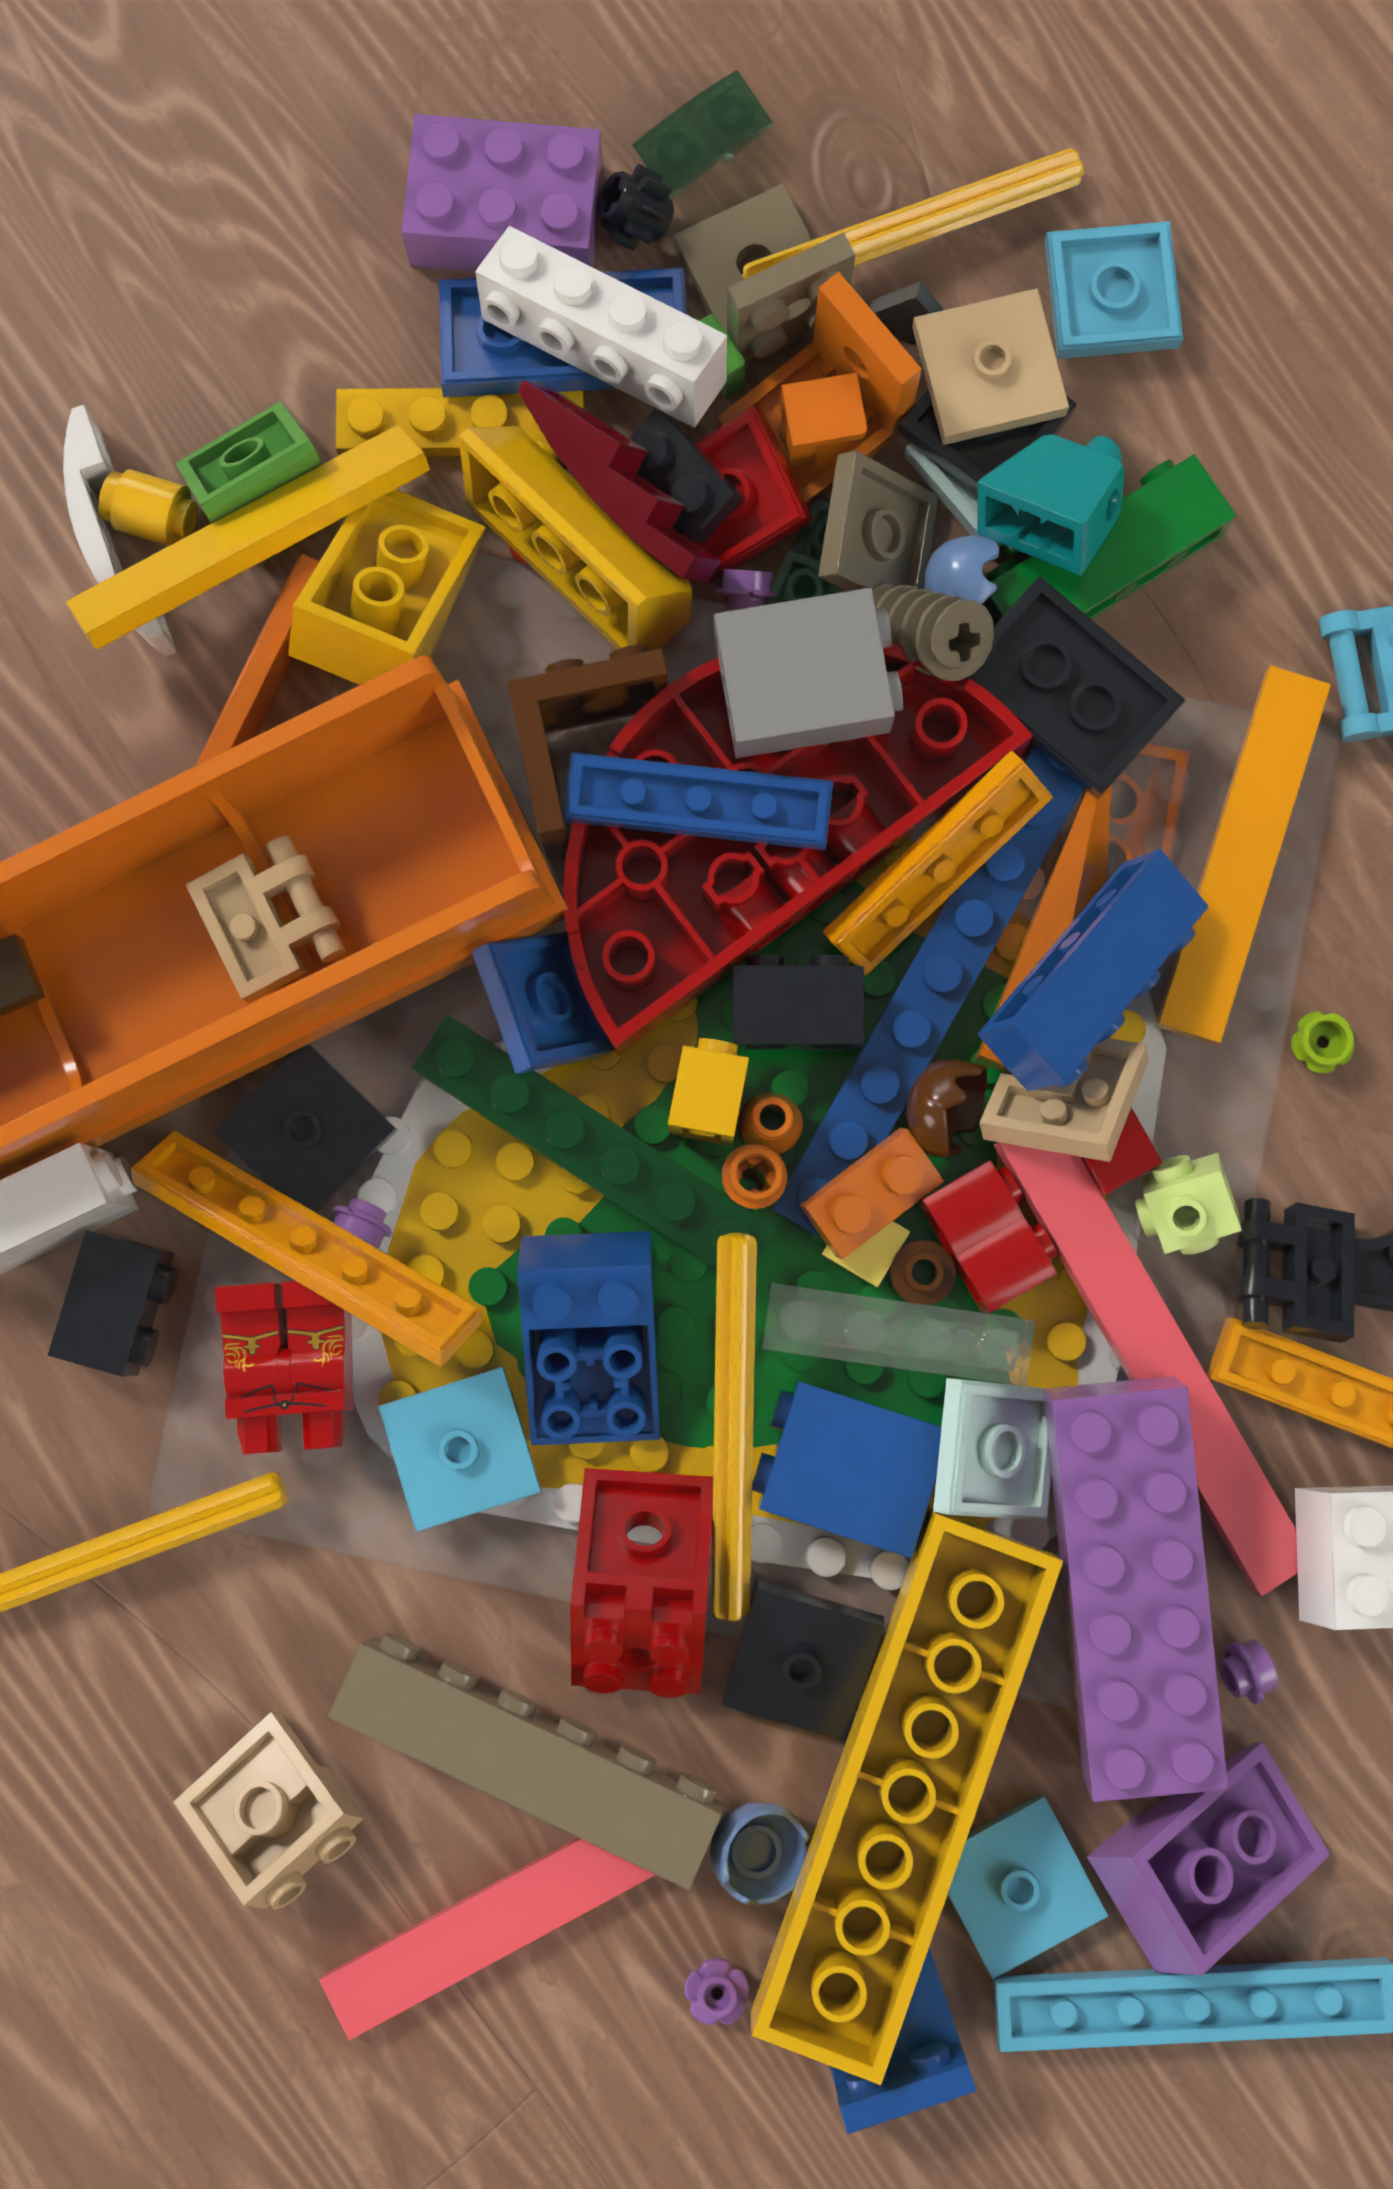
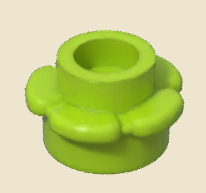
[1291,1011,1355,1074]

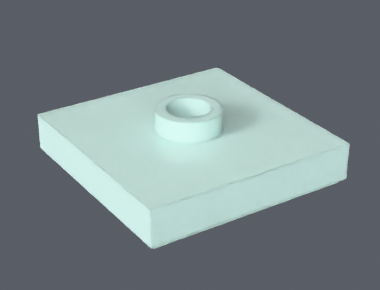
[933,1378,1051,1521]

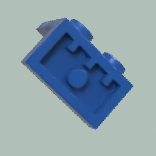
[829,1946,977,2134]

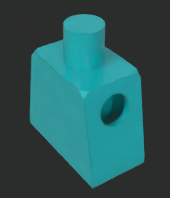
[977,434,1125,576]

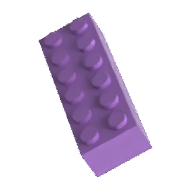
[1043,1376,1228,1802]

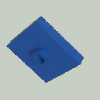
[472,932,614,1074]

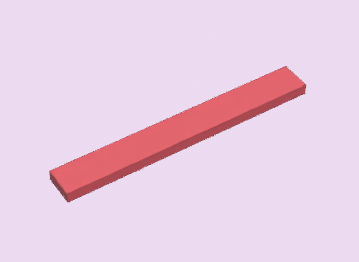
[993,1142,1298,1596]

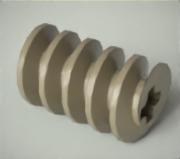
[872,582,994,681]

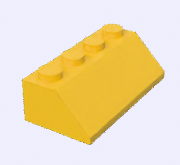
[459,426,693,651]

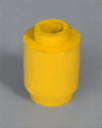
[98,469,198,546]

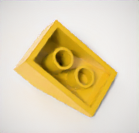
[288,489,485,685]

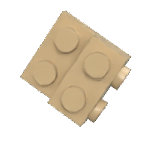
[173,1712,364,1910]

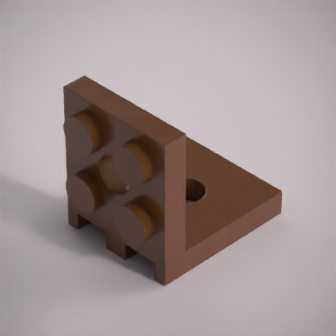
[507,645,668,860]

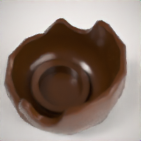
[906,1059,988,1158]

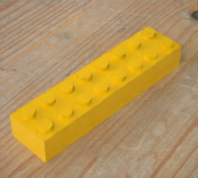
[750,1508,1063,2085]

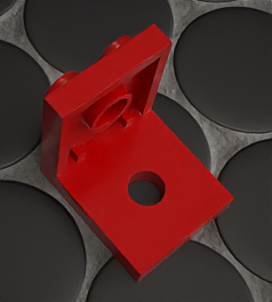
[570,1468,713,1698]

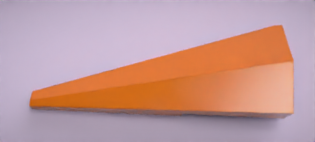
[974,785,1112,1075]

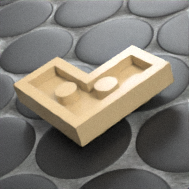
[979,1038,1149,1162]

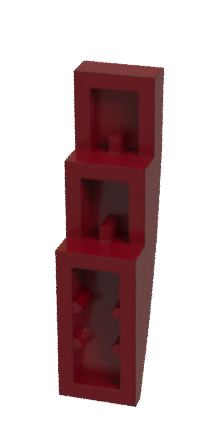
[518,379,721,583]

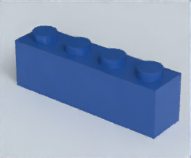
[977,849,1209,1092]

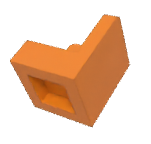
[780,372,867,469]

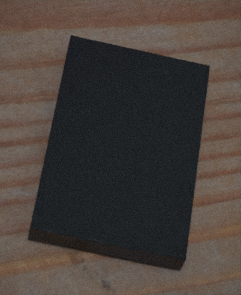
[964,576,1186,799]

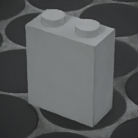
[714,587,903,759]

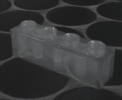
[761,1283,1035,1386]

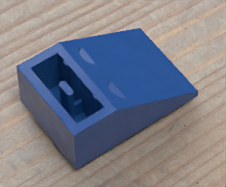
[517,1231,660,1445]

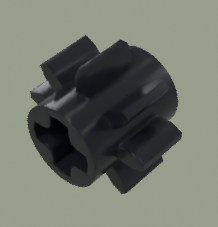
[597,164,674,251]

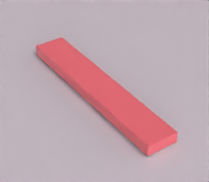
[319,1837,656,2040]

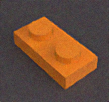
[799,1128,944,1260]

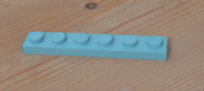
[993,1957,1393,2052]

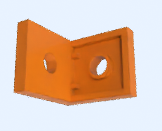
[717,271,922,508]

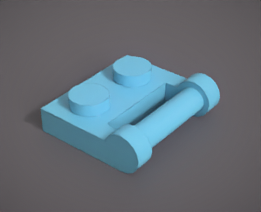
[1318,606,1393,742]

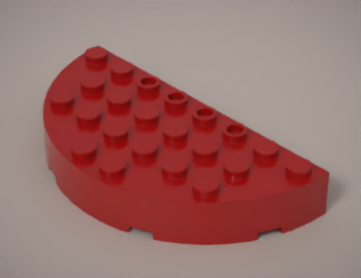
[563,643,1033,1056]

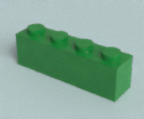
[982,454,1237,627]

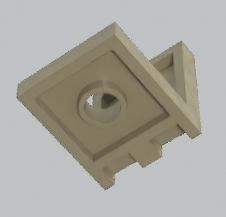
[673,183,855,368]

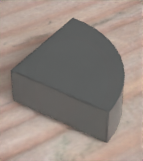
[870,281,944,342]

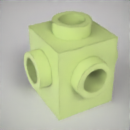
[1135,1153,1242,1255]

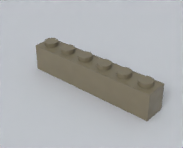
[328,1633,726,1890]

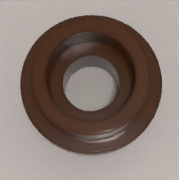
[890,1240,956,1305]

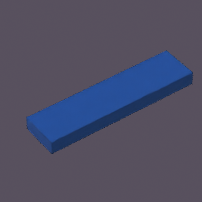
[564,752,833,850]

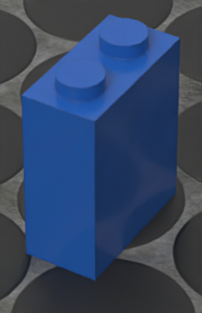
[752,1380,942,1558]

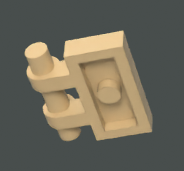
[185,835,346,1003]

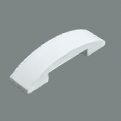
[63,404,177,657]

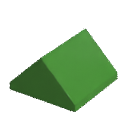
[175,401,322,523]

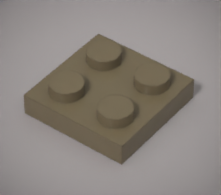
[818,450,939,591]

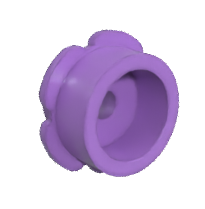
[716,569,777,609]
[332,1198,392,1249]
[1219,1639,1278,1704]
[684,1958,750,2025]

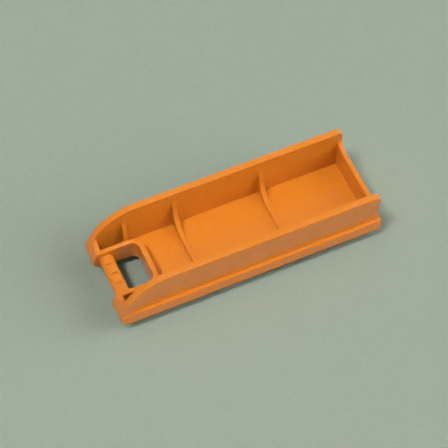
[0,655,568,1180]

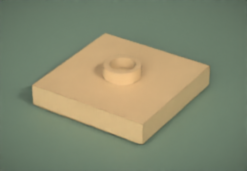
[912,288,1069,445]

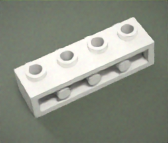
[475,226,727,428]

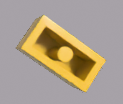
[668,1038,749,1147]

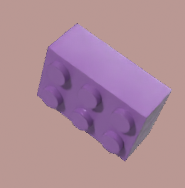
[401,114,604,272]

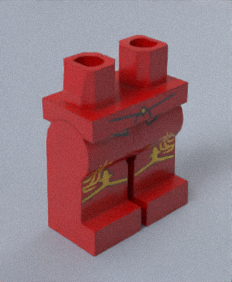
[214,1281,355,1455]

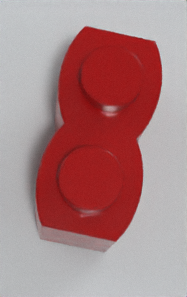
[918,1161,1058,1313]

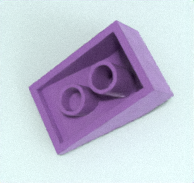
[1087,1742,1330,1976]

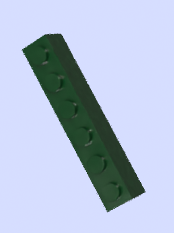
[411,1014,777,1270]

